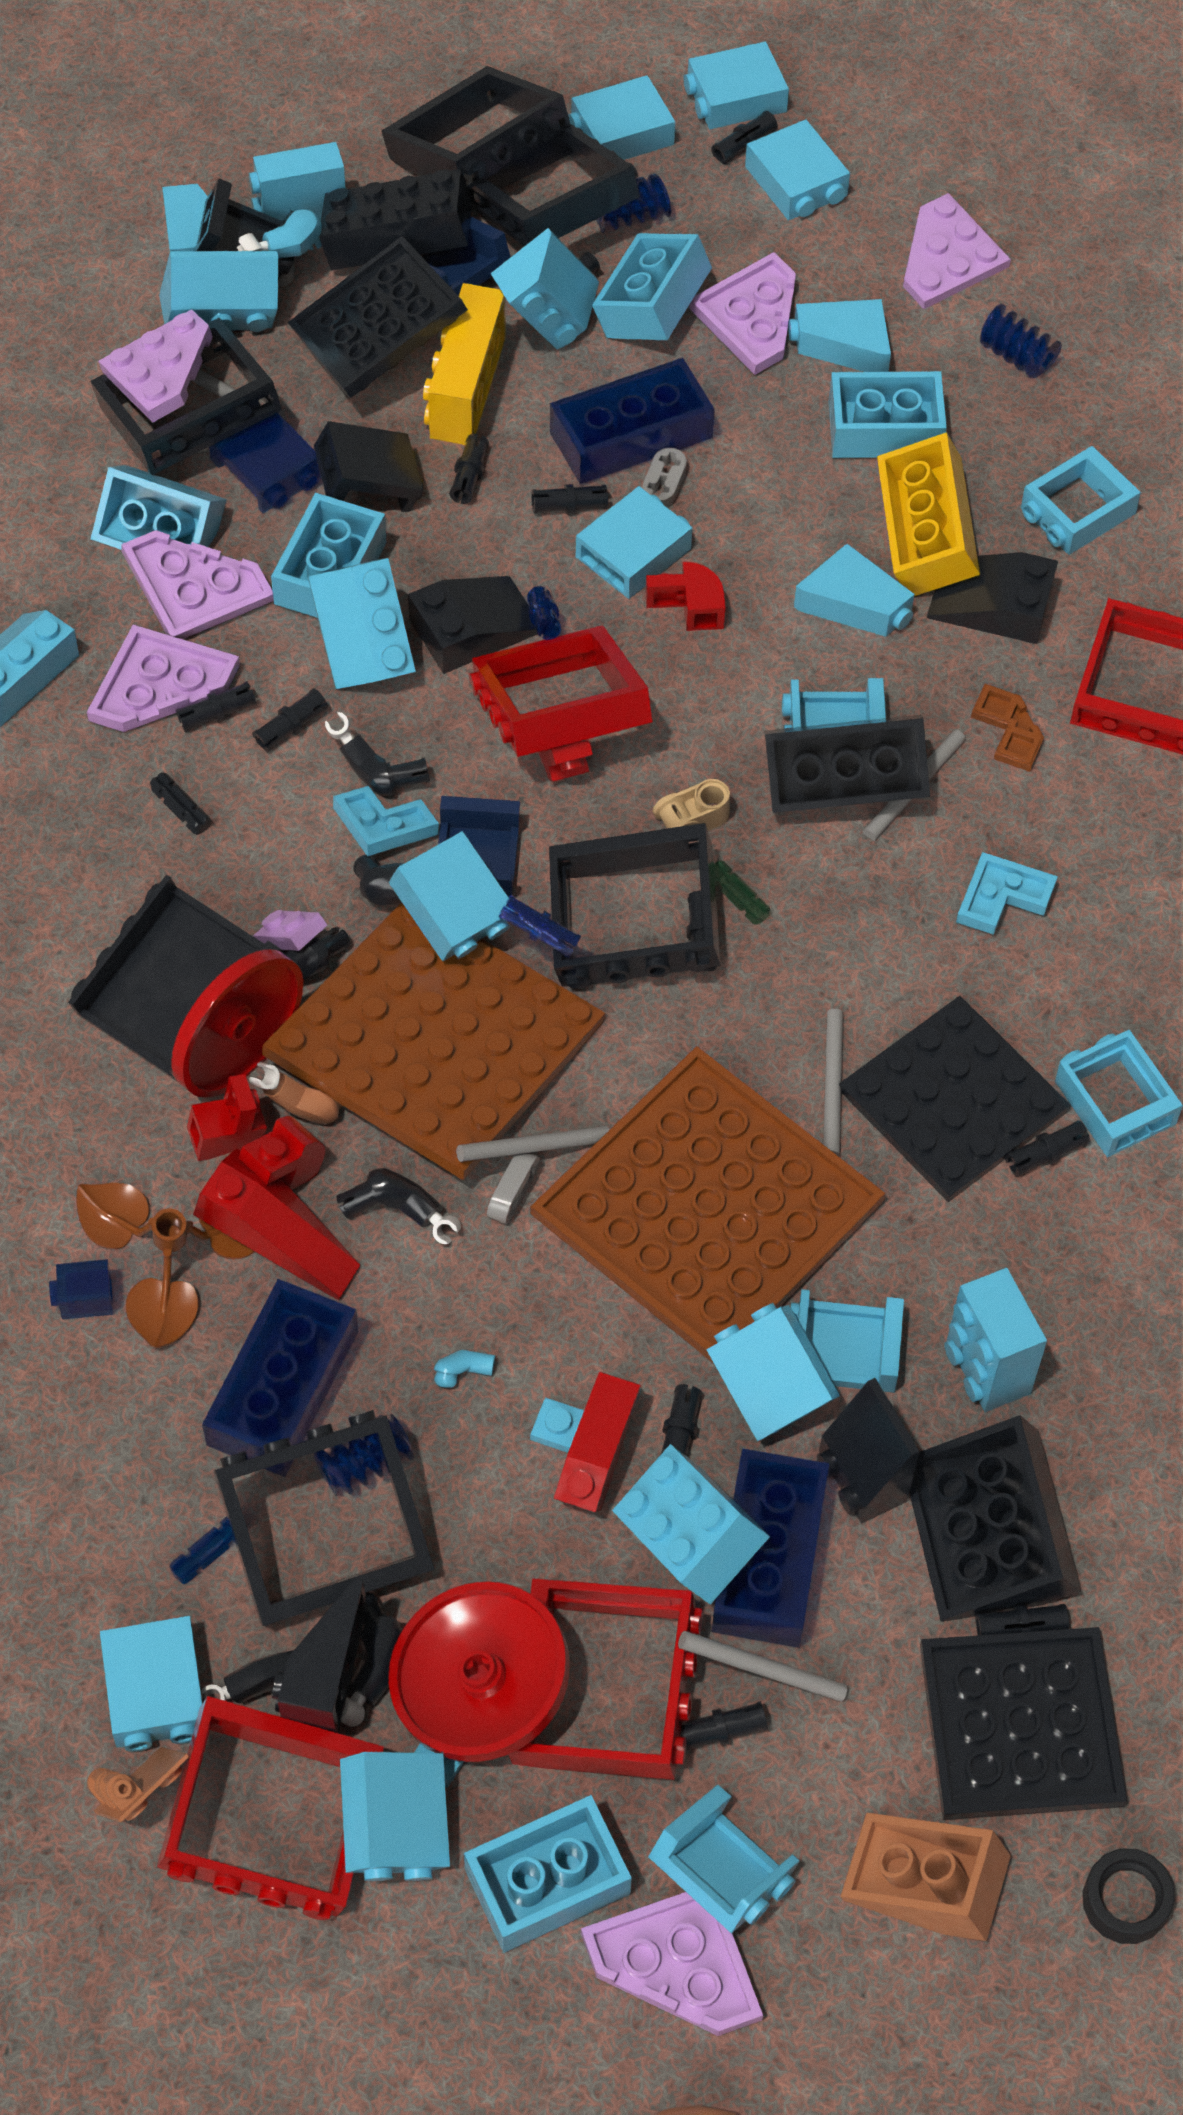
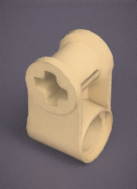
[653,779,730,831]

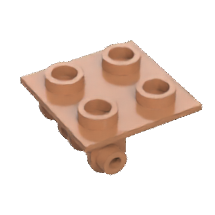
[87,1747,189,1823]

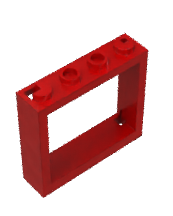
[1070,598,1183,755]
[469,625,653,757]
[508,1578,703,1780]
[157,1696,384,1920]

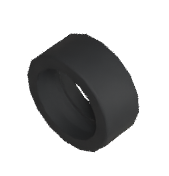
[1082,1848,1175,1944]

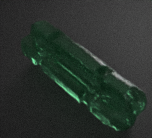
[714,860,770,925]

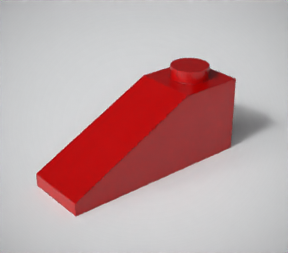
[553,1372,641,1512]

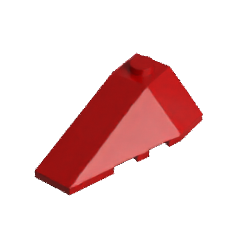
[193,1148,360,1300]

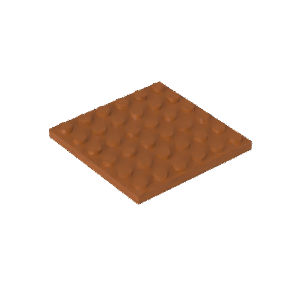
[262,902,605,1180]
[530,1046,886,1365]

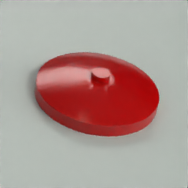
[171,949,303,1098]
[389,1582,570,1762]

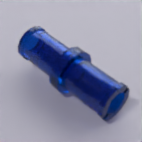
[527,586,561,640]
[498,895,581,958]

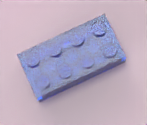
[550,358,715,484]
[202,1279,358,1477]
[711,1448,829,1648]

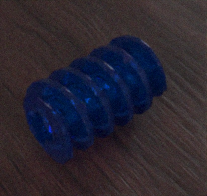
[596,174,672,233]
[980,304,1062,379]
[314,1413,414,1496]

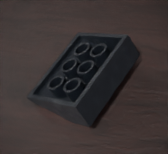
[909,1415,1081,1622]

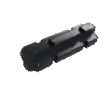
[150,772,211,835]

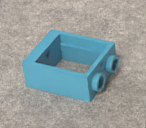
[1021,446,1141,555]
[1055,1030,1183,1158]

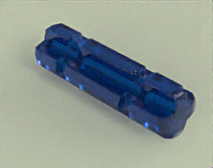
[169,1516,235,1584]

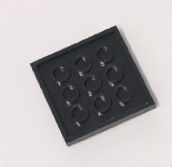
[288,236,468,398]
[839,996,1071,1202]
[920,1627,1127,1820]

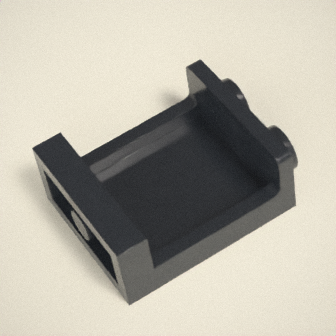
[195,178,295,280]
[314,421,423,512]

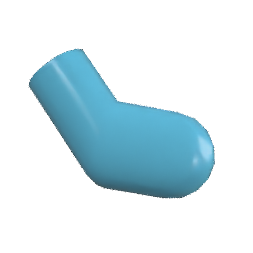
[434,1350,496,1388]

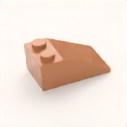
[840,1813,1011,1941]

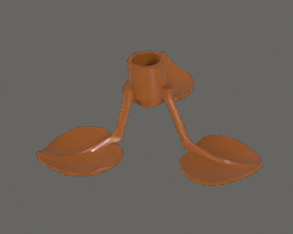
[76,1183,255,1348]

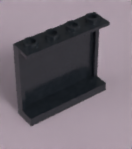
[68,875,283,1081]

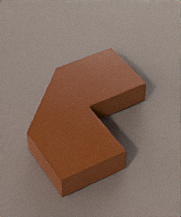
[971,684,1044,772]

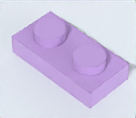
[253,910,327,951]

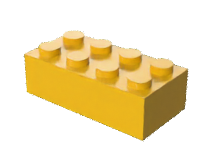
[423,283,506,445]
[877,432,980,596]

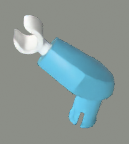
[237,209,322,259]

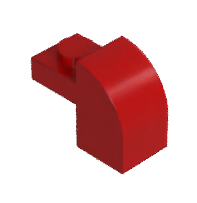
[645,562,726,631]
[538,740,593,782]
[187,1074,267,1161]
[238,1116,325,1190]

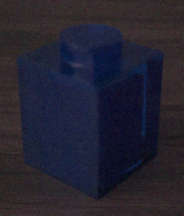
[49,1259,114,1320]

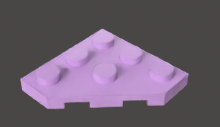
[903,193,1011,309]
[689,252,796,375]
[98,309,213,423]
[121,530,274,639]
[87,625,240,732]
[581,1892,763,2036]

